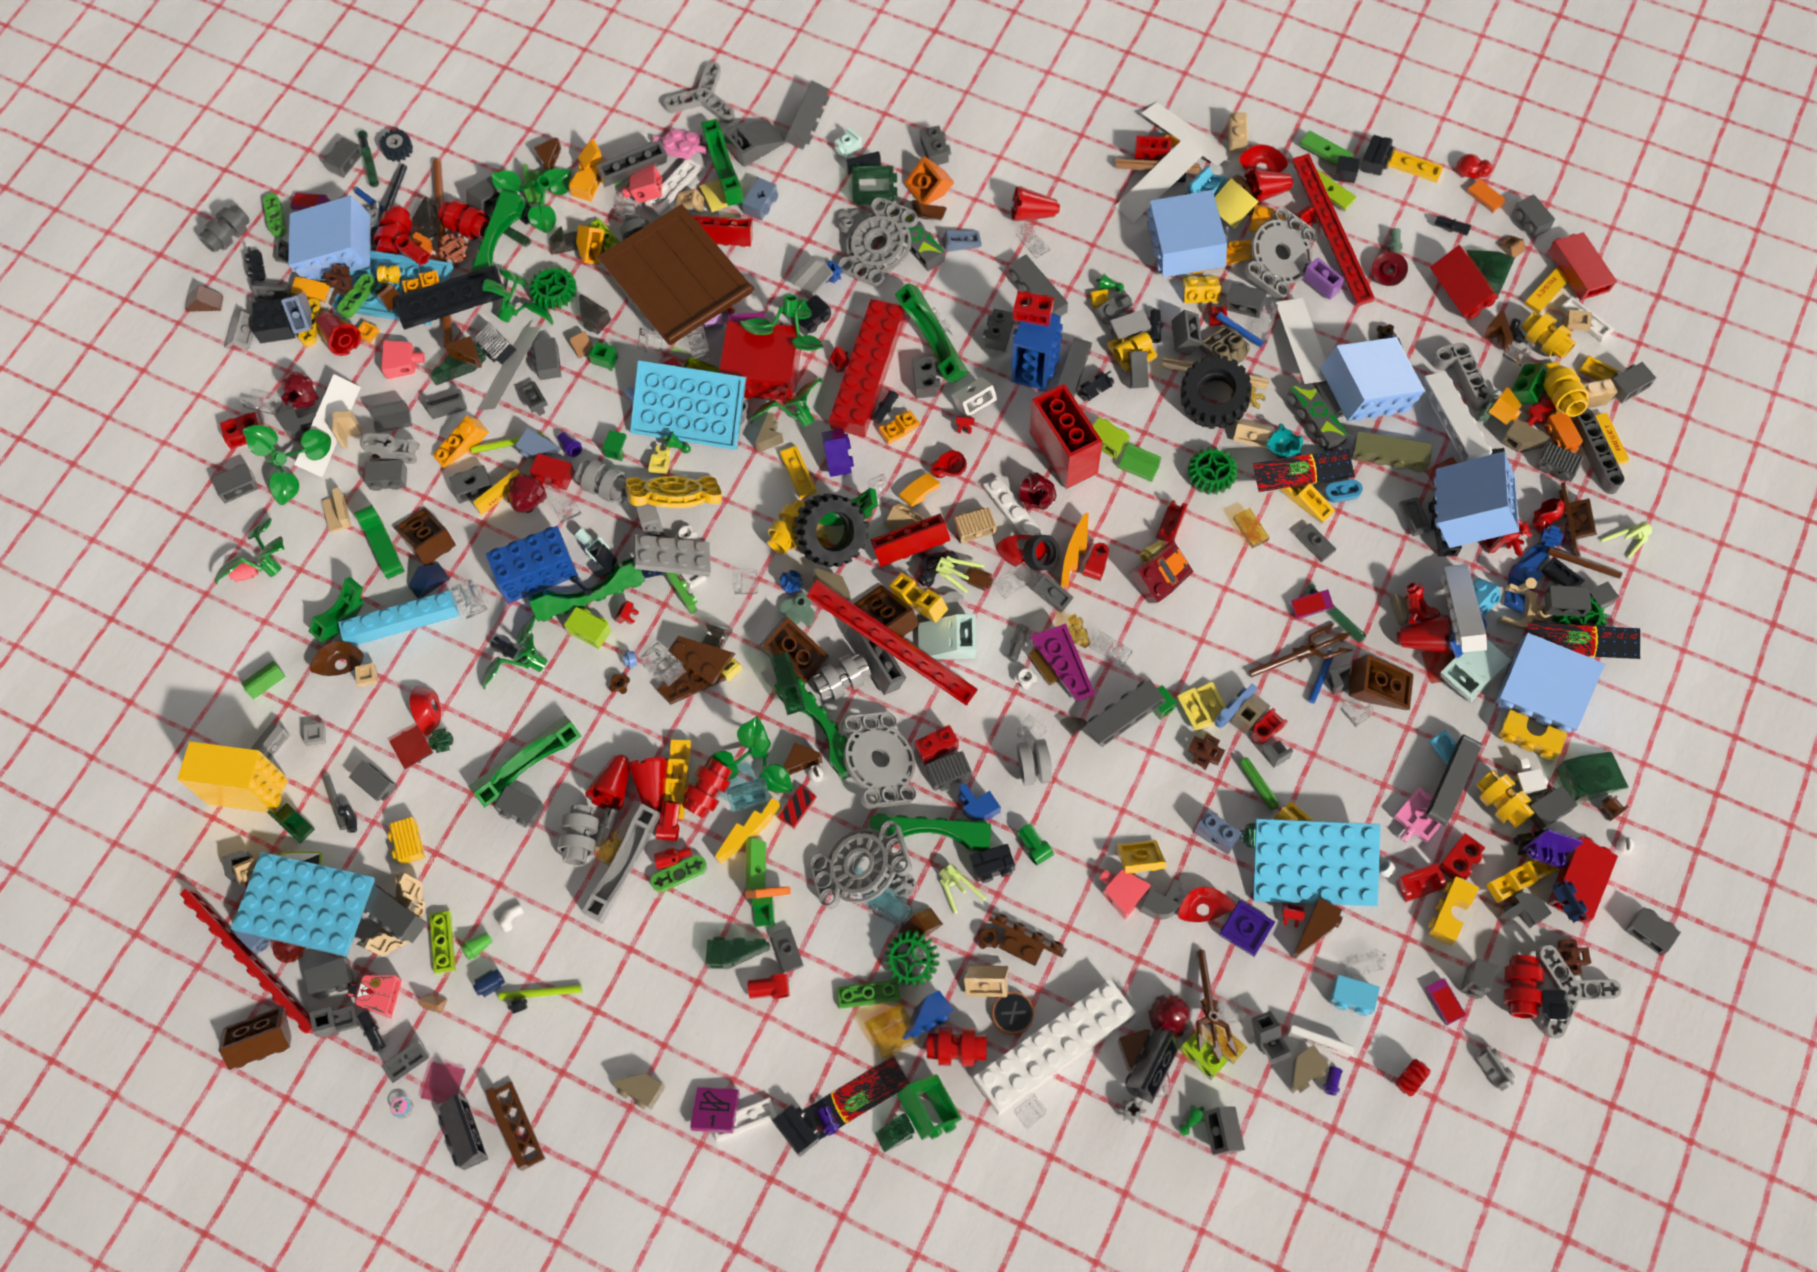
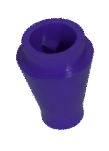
[557,432,582,457]

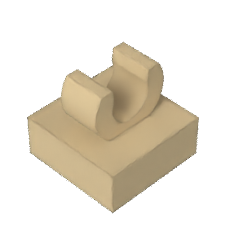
[355,663,378,687]
[232,858,256,886]

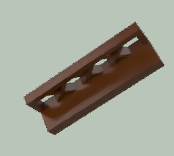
[485,1081,546,1171]

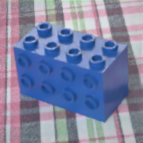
[1011,313,1063,391]
[485,526,578,604]

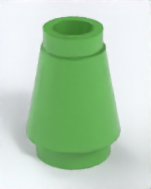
[460,932,493,960]

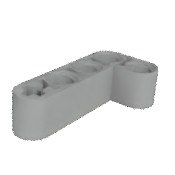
[1432,342,1491,411]

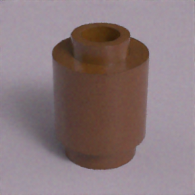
[964,567,994,591]

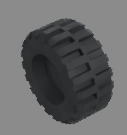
[1180,355,1252,429]
[792,493,868,567]

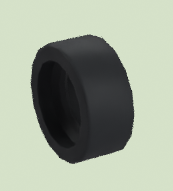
[1023,535,1060,570]

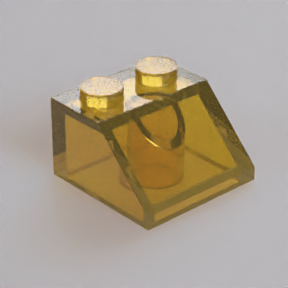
[864,1003,920,1060]

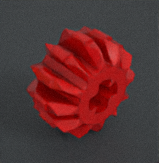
[1395,1059,1431,1097]

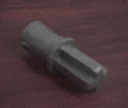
[1007,624,1029,662]
[595,807,618,848]

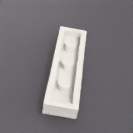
[644,159,702,216]
[983,476,1041,543]

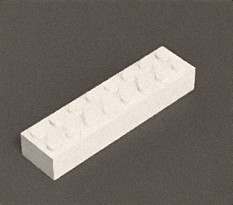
[974,979,1136,1116]

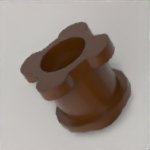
[1600,795,1629,821]

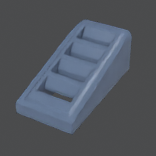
[943,230,982,251]

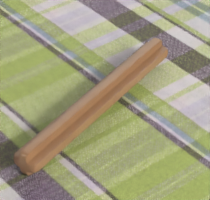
[1115,158,1200,174]

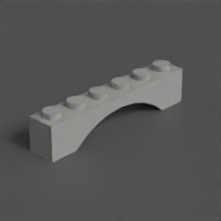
[581,803,660,924]

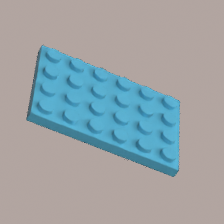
[332,251,453,326]
[630,360,746,450]
[1253,819,1381,906]
[231,852,375,957]

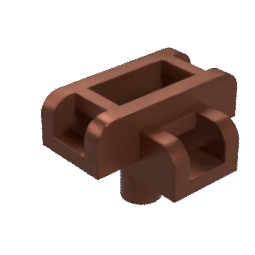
[437,232,470,265]
[324,263,354,295]
[1188,733,1225,770]
[1553,939,1591,975]

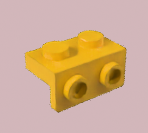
[1182,275,1221,303]

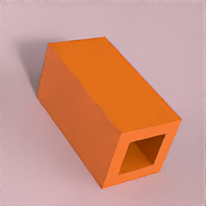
[1544,413,1583,453]

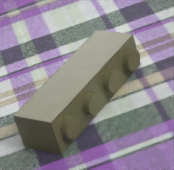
[1352,431,1432,472]

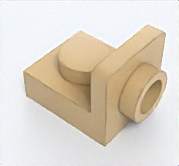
[676,189,705,212]
[1561,309,1592,331]

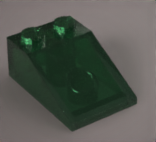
[1466,250,1515,296]
[1556,751,1629,804]

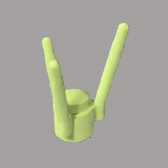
[1601,521,1652,558]
[935,556,984,593]
[939,865,986,913]

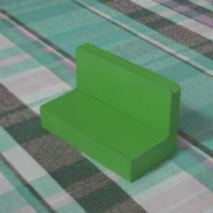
[524,164,546,204]
[1118,443,1161,482]
[241,661,286,700]

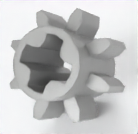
[890,874,916,898]
[1119,1097,1147,1125]

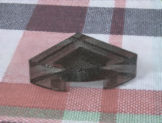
[1060,717,1088,737]

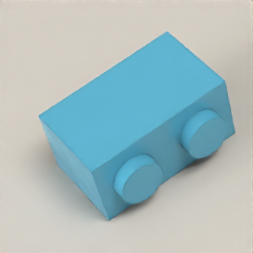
[1329,975,1380,1016]

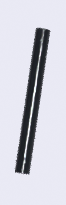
[381,164,407,216]

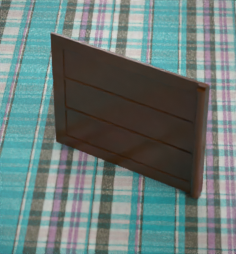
[597,204,755,345]

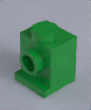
[588,342,618,371]

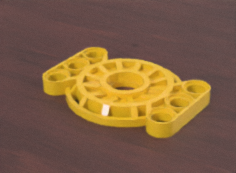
[626,476,722,508]

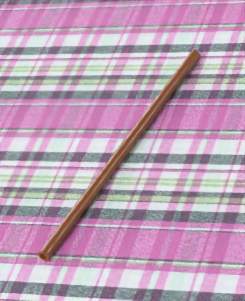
[433,159,452,348]

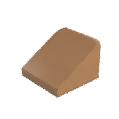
[1498,235,1525,259]
[569,331,593,358]
[418,993,447,1014]

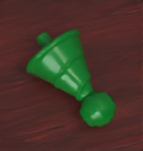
[1096,273,1124,292]
[663,431,691,454]
[1179,1105,1204,1136]

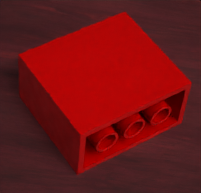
[719,321,801,401]
[1029,383,1103,489]

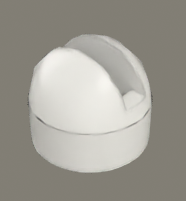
[808,765,824,782]
[1616,836,1634,854]
[1379,859,1396,878]

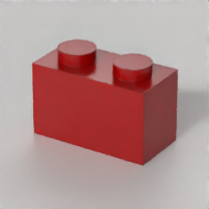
[529,453,575,491]

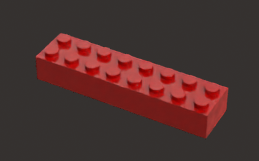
[829,299,905,437]

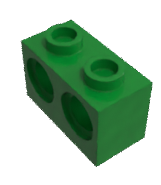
[1511,363,1548,404]

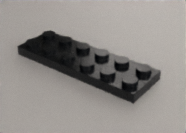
[393,265,504,330]

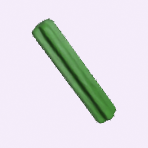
[1239,757,1280,810]

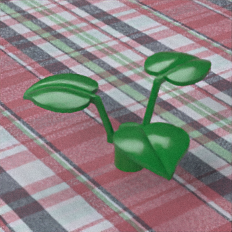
[491,169,572,233]
[482,268,554,325]
[740,294,823,351]
[750,377,822,428]
[243,425,331,505]
[215,517,285,584]
[483,615,547,690]
[707,716,794,793]

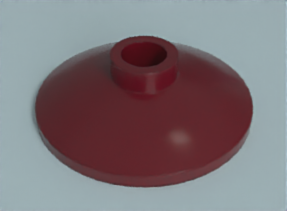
[1372,252,1408,286]

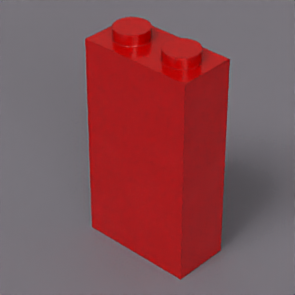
[1547,232,1617,301]
[1430,244,1499,320]
[1547,836,1618,924]

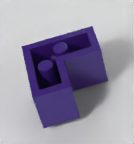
[821,428,854,477]

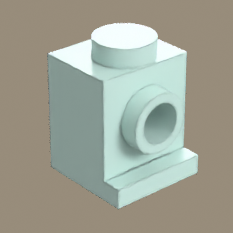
[835,127,862,159]

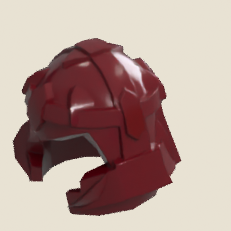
[281,372,319,408]
[1018,472,1057,510]
[507,475,547,513]
[1148,994,1190,1038]

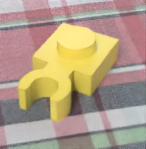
[648,445,670,475]

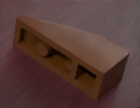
[1292,898,1343,959]

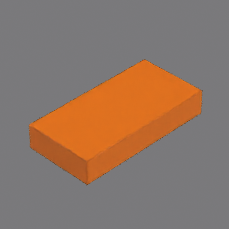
[1467,179,1506,213]
[745,886,791,899]

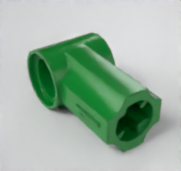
[1017,823,1054,866]

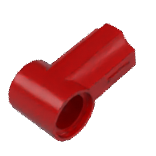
[395,234,430,266]
[656,801,680,842]
[747,974,790,999]

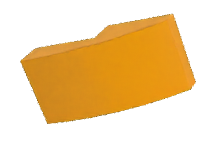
[402,270,440,294]
[290,277,330,303]
[878,410,920,444]
[899,473,940,507]

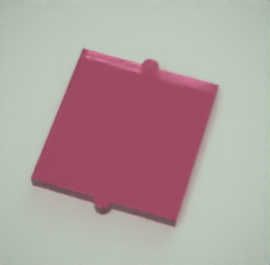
[421,1062,465,1105]

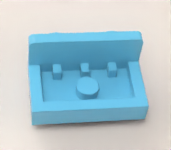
[1187,166,1227,197]
[1473,578,1501,617]

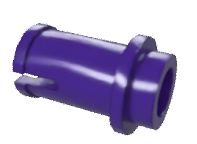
[1323,1066,1343,1096]
[817,1106,839,1136]

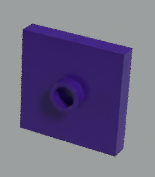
[1219,900,1275,957]

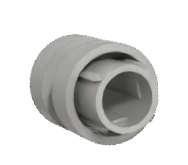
[575,460,627,503]
[812,654,871,700]
[558,804,599,865]

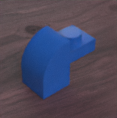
[957,783,1001,821]

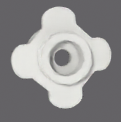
[675,525,698,540]
[1014,667,1037,690]

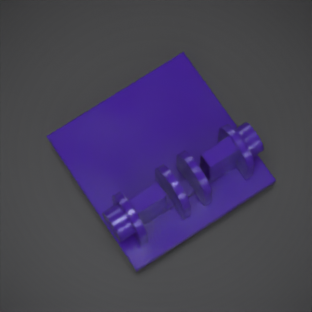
[1523,829,1583,868]

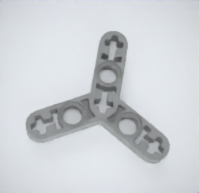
[664,62,735,123]
[1536,945,1622,1039]

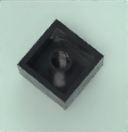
[252,298,295,344]

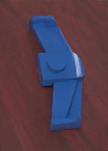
[1504,544,1550,614]

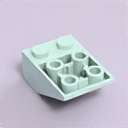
[918,614,976,659]
[1440,639,1512,703]

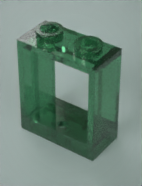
[852,166,897,205]

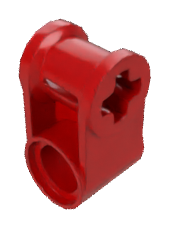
[1083,542,1109,581]
[1251,708,1288,745]

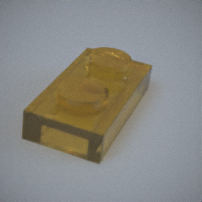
[1233,508,1270,549]

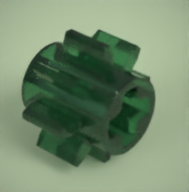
[428,728,453,753]
[1240,823,1255,848]

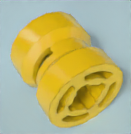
[377,266,401,283]

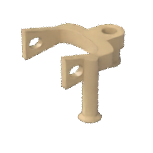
[1497,577,1551,629]

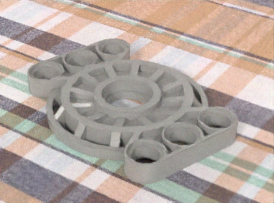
[838,197,918,287]
[1244,207,1317,299]
[842,712,916,809]
[810,821,912,909]

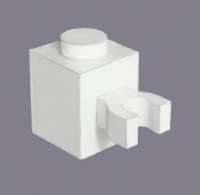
[1512,758,1548,796]

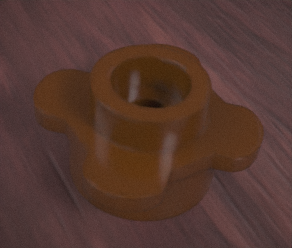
[609,674,630,694]
[978,928,999,949]

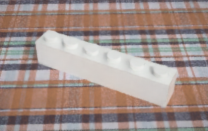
[1423,371,1492,462]
[1441,564,1487,653]

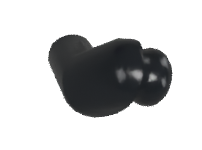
[1509,318,1525,344]
[338,804,357,833]

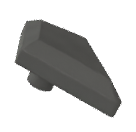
[275,238,289,264]

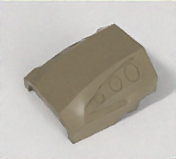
[1199,324,1250,363]

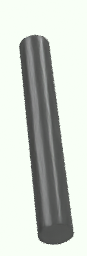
[322,775,347,830]

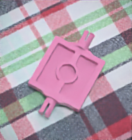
[653,128,708,160]
[1394,787,1441,843]

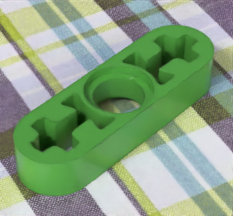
[263,193,287,238]
[337,274,377,319]
[650,855,707,893]

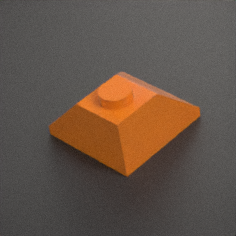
[904,156,955,205]

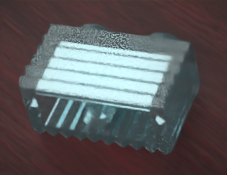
[727,777,771,813]
[868,887,913,929]

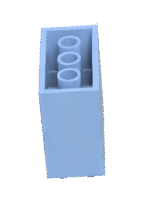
[1147,190,1227,277]
[288,195,370,281]
[1320,337,1425,422]
[1434,452,1519,548]
[1494,633,1605,734]

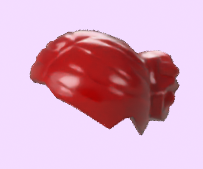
[1456,154,1492,179]
[930,450,967,478]
[1532,498,1565,532]

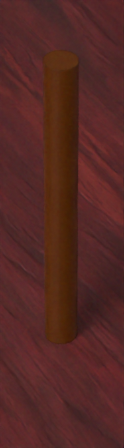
[1546,547,1622,579]

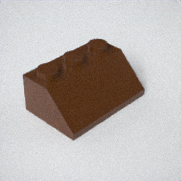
[218,1006,292,1070]

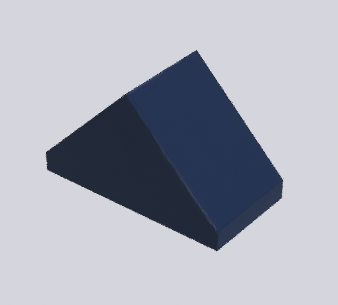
[408,564,450,599]

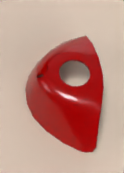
[1239,144,1288,172]
[996,534,1047,568]
[409,686,441,736]
[1178,886,1235,923]

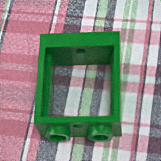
[896,1074,962,1140]

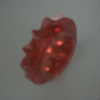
[273,941,306,964]

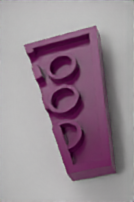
[1029,623,1095,702]

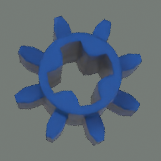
[826,261,843,284]
[1540,525,1564,548]
[779,570,803,593]

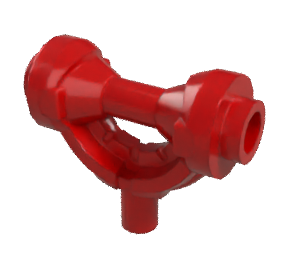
[1404,582,1440,624]

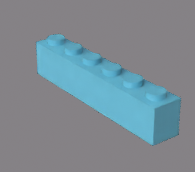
[338,590,460,646]

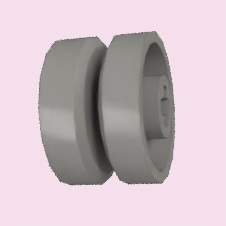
[1017,739,1052,786]

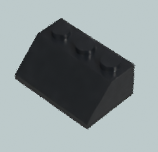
[1125,1030,1180,1104]
[438,1094,488,1170]

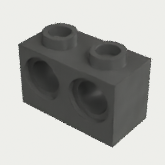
[912,356,941,399]

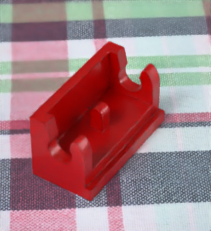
[1156,500,1188,543]
[1396,863,1445,903]

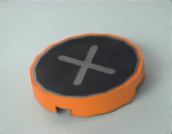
[993,992,1034,1035]

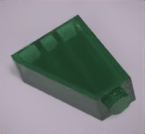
[770,652,806,715]

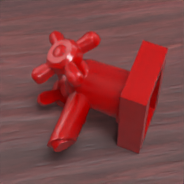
[1483,519,1532,556]

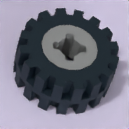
[380,129,413,162]

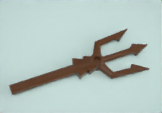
[1248,623,1353,678]
[1196,950,1237,1063]

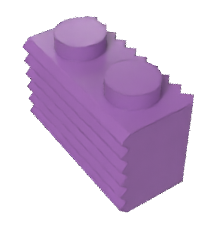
[1303,258,1344,300]

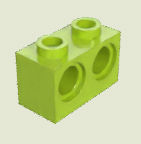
[1179,1031,1228,1080]

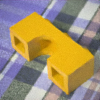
[889,572,948,623]
[1497,710,1568,760]
[1428,876,1479,946]

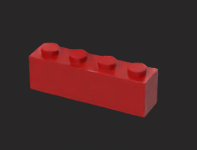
[692,215,753,247]
[870,513,951,567]

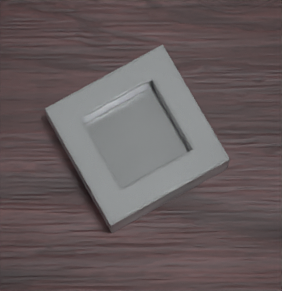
[303,723,326,746]

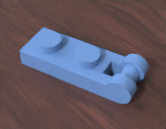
[1214,683,1258,728]

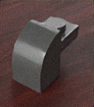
[276,408,316,441]
[1140,879,1183,920]
[1498,893,1552,928]
[309,1005,359,1037]
[1251,1011,1292,1065]

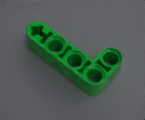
[354,504,405,580]

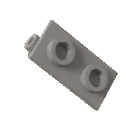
[1476,1046,1515,1091]

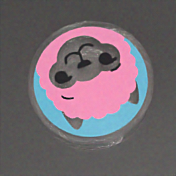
[390,1096,413,1119]

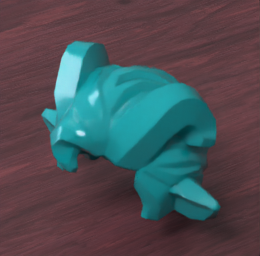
[1265,423,1303,459]

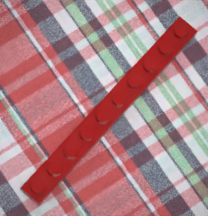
[1292,153,1375,307]
[806,580,978,706]
[180,888,314,1034]

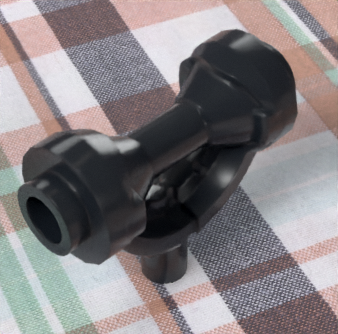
[917,550,959,587]

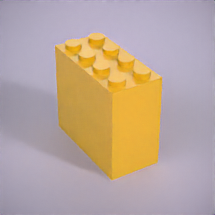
[177,741,287,814]

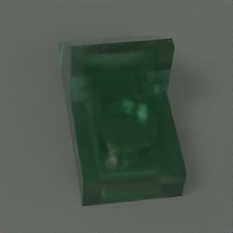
[875,1113,916,1153]

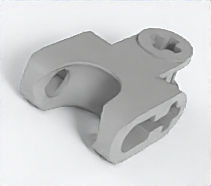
[360,433,420,464]

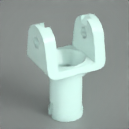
[575,528,610,563]

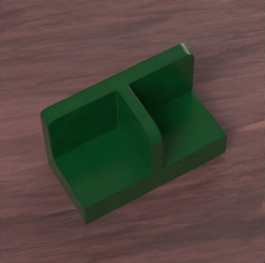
[267,803,315,844]

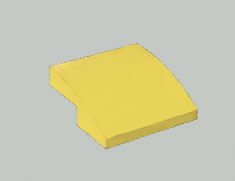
[1215,178,1258,229]
[699,179,728,212]
[1177,682,1227,730]

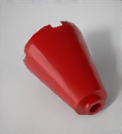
[1243,169,1294,203]
[1011,186,1060,222]
[316,312,361,356]
[1396,615,1451,654]
[585,754,630,811]
[629,757,669,812]

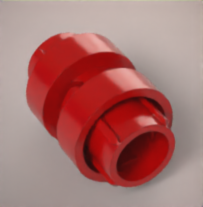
[438,200,490,240]
[374,206,413,255]
[682,758,732,818]
[1504,955,1544,1019]
[927,1027,987,1067]

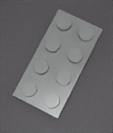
[634,534,711,577]

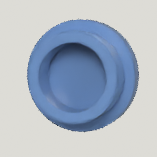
[622,650,637,669]

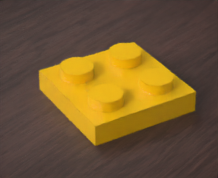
[1117,840,1166,873]

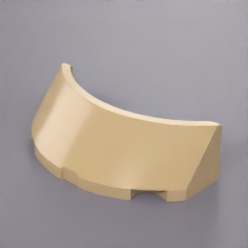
[356,871,425,956]

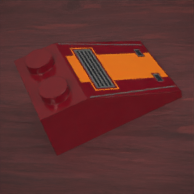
[1129,540,1194,603]

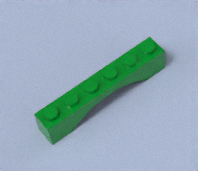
[701,118,744,206]
[471,190,526,272]
[895,283,969,383]
[528,557,645,622]
[774,673,850,781]
[468,716,582,808]
[869,813,991,852]

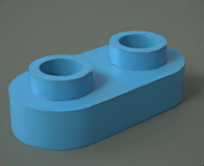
[1324,480,1363,503]

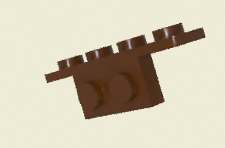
[1559,482,1597,556]
[989,912,1067,966]

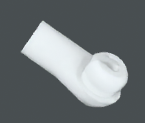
[499,904,524,932]

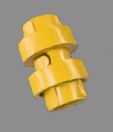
[1521,311,1576,360]
[1544,365,1589,417]
[767,500,806,555]
[1476,770,1535,828]

